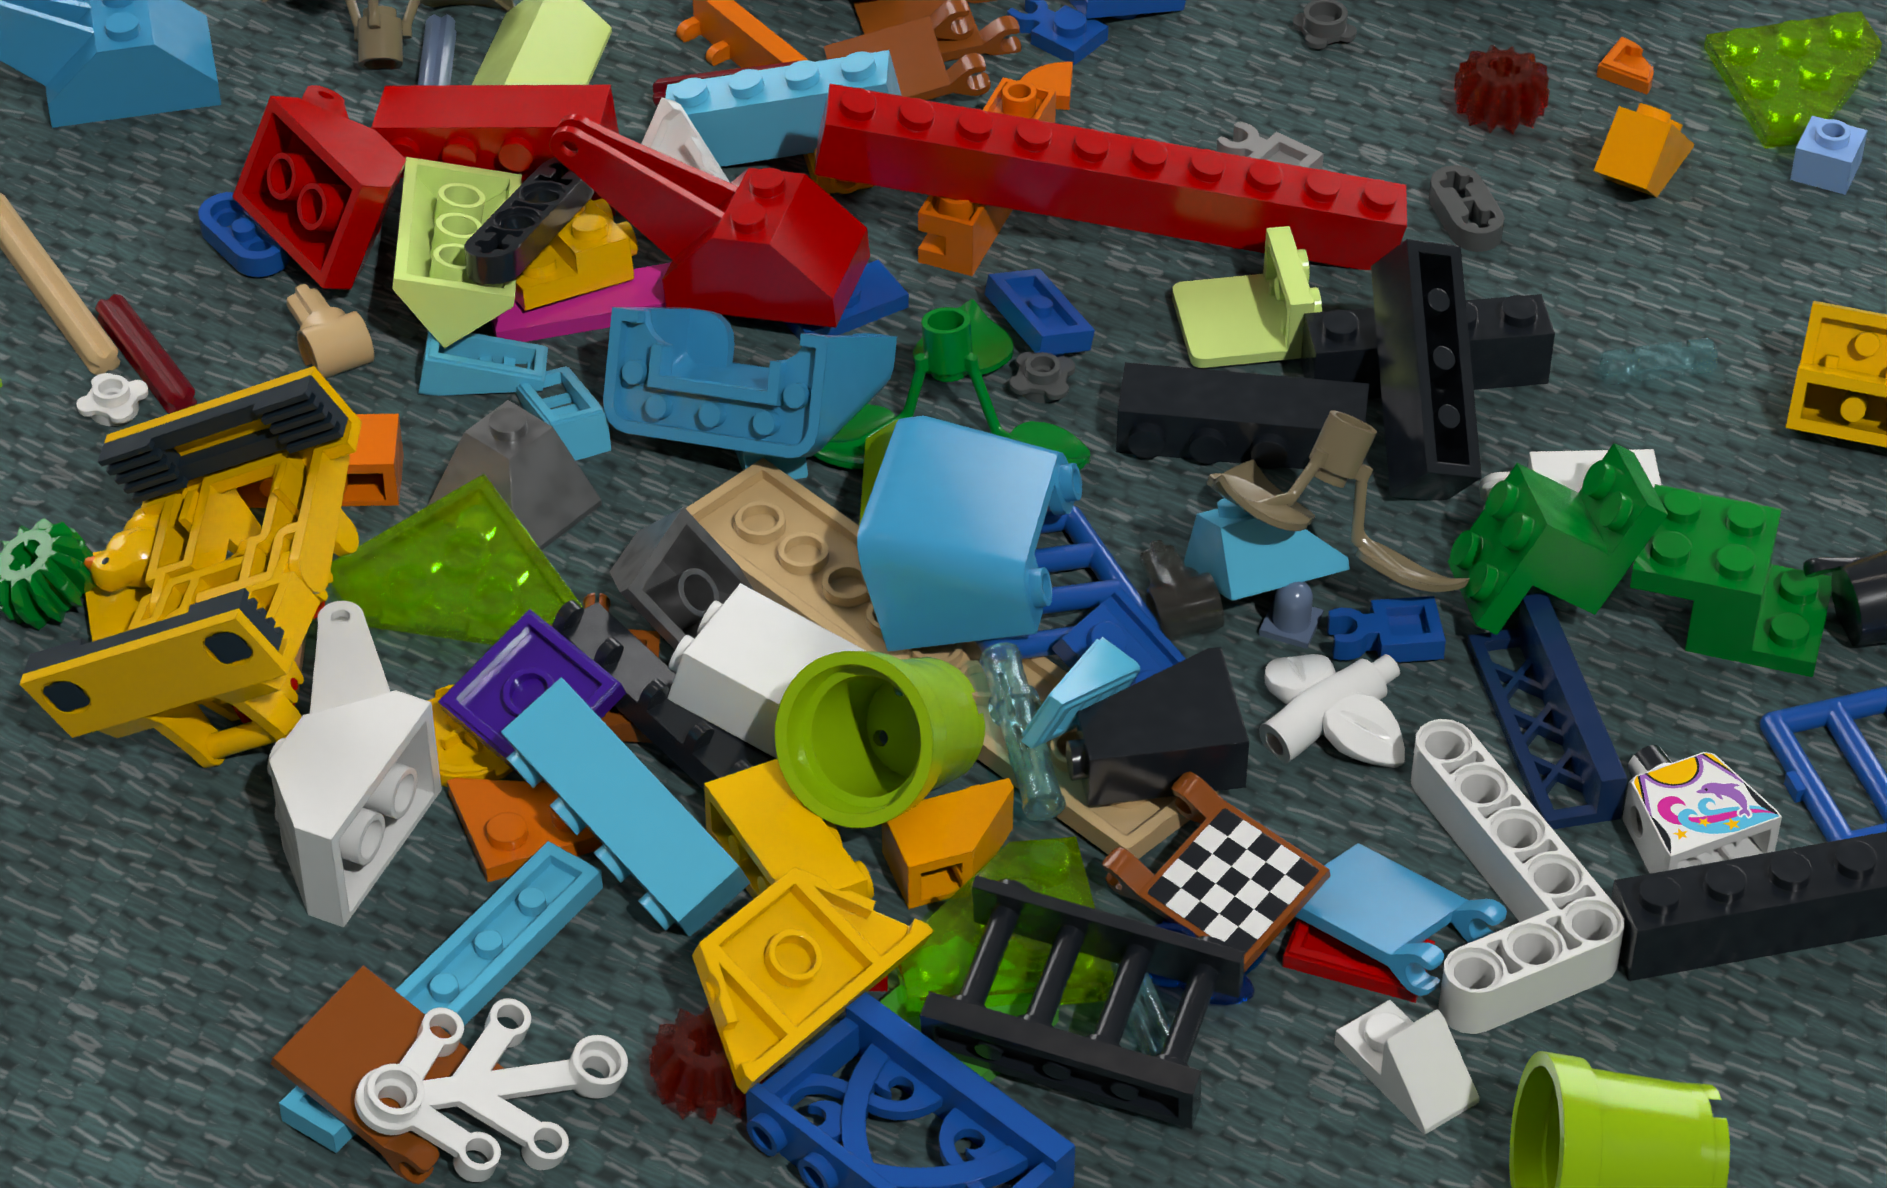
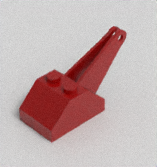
[232,85,406,289]
[549,114,870,328]

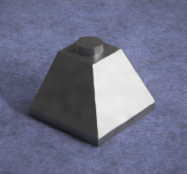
[425,400,602,570]
[610,507,754,650]

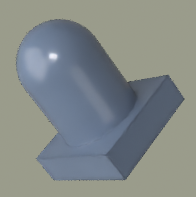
[1259,582,1324,649]

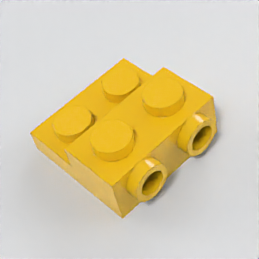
[515,198,638,311]

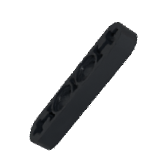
[464,157,594,285]

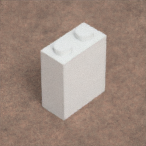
[667,583,866,759]

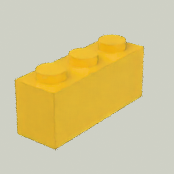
[704,759,874,899]

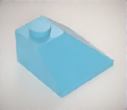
[1184,498,1350,601]

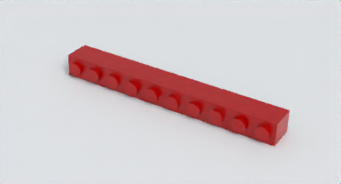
[814,84,1407,270]

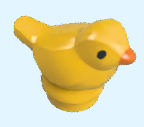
[84,508,161,591]

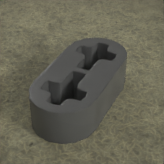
[1429,165,1505,252]

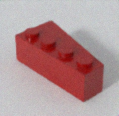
[371,84,619,216]

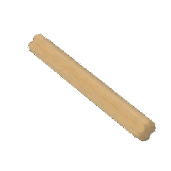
[0,193,120,375]

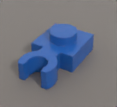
[1007,0,1108,66]
[1327,596,1446,662]

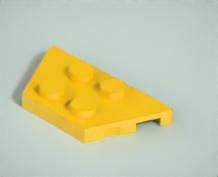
[692,866,934,1094]

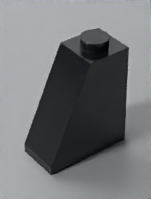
[1066,647,1249,806]

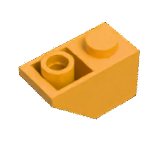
[1594,103,1694,198]
[882,778,1014,909]

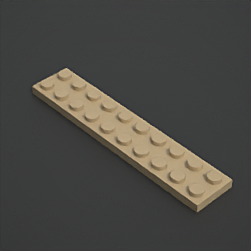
[685,458,1219,859]

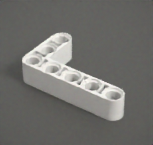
[1411,719,1624,1034]

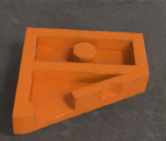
[447,778,602,883]

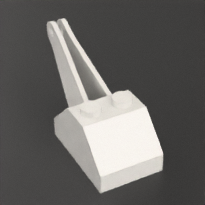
[267,601,442,927]

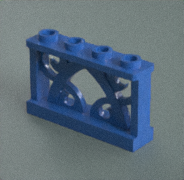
[746,992,1075,1188]

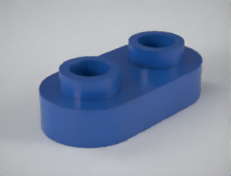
[198,192,291,277]

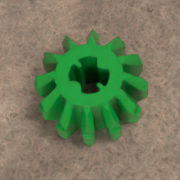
[0,518,96,630]

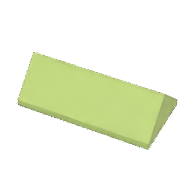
[472,0,612,85]
[392,157,522,348]

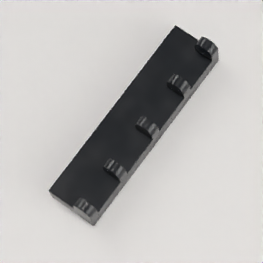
[552,600,770,789]

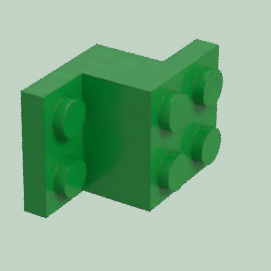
[1447,443,1668,635]
[1630,484,1832,677]

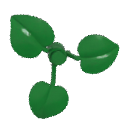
[814,299,1091,470]

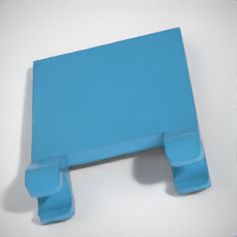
[1295,843,1507,996]

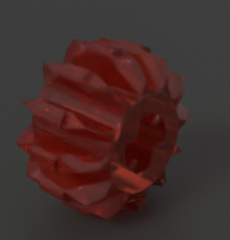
[1454,45,1550,134]
[649,1003,767,1125]

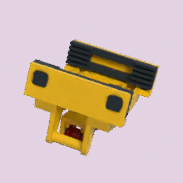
[19,366,362,768]

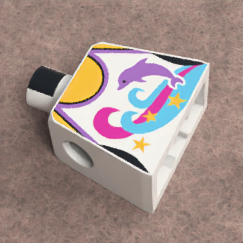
[1622,745,1782,874]

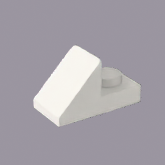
[1334,1000,1480,1135]

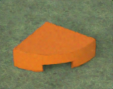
[1596,37,1654,95]
[1020,62,1073,110]

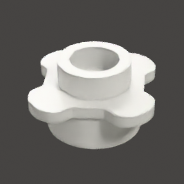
[76,373,148,426]

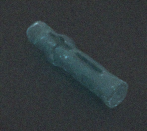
[979,642,1066,821]

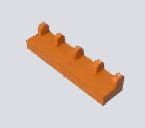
[676,0,808,68]

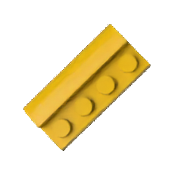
[1786,301,1887,448]

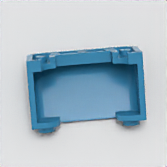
[603,307,897,458]
[857,416,1082,652]

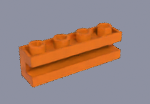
[918,77,1056,276]

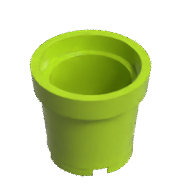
[775,651,985,828]
[1509,1051,1730,1188]

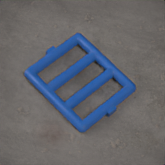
[975,505,1161,663]
[1759,686,1887,842]

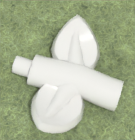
[1259,654,1405,768]

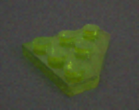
[1704,11,1882,149]
[328,474,583,645]
[896,837,1114,1017]

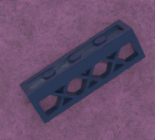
[1467,593,1627,829]

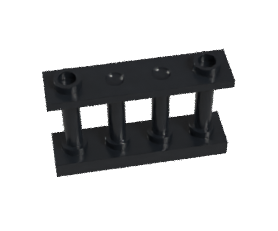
[920,875,1245,1129]

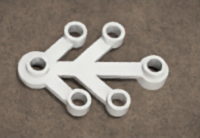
[355,998,628,1182]

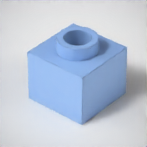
[1790,116,1868,195]

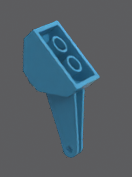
[0,0,221,128]

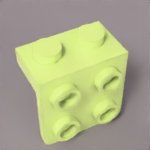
[1172,226,1322,368]

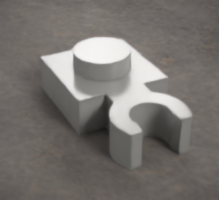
[1216,122,1324,169]

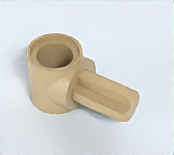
[287,284,374,378]

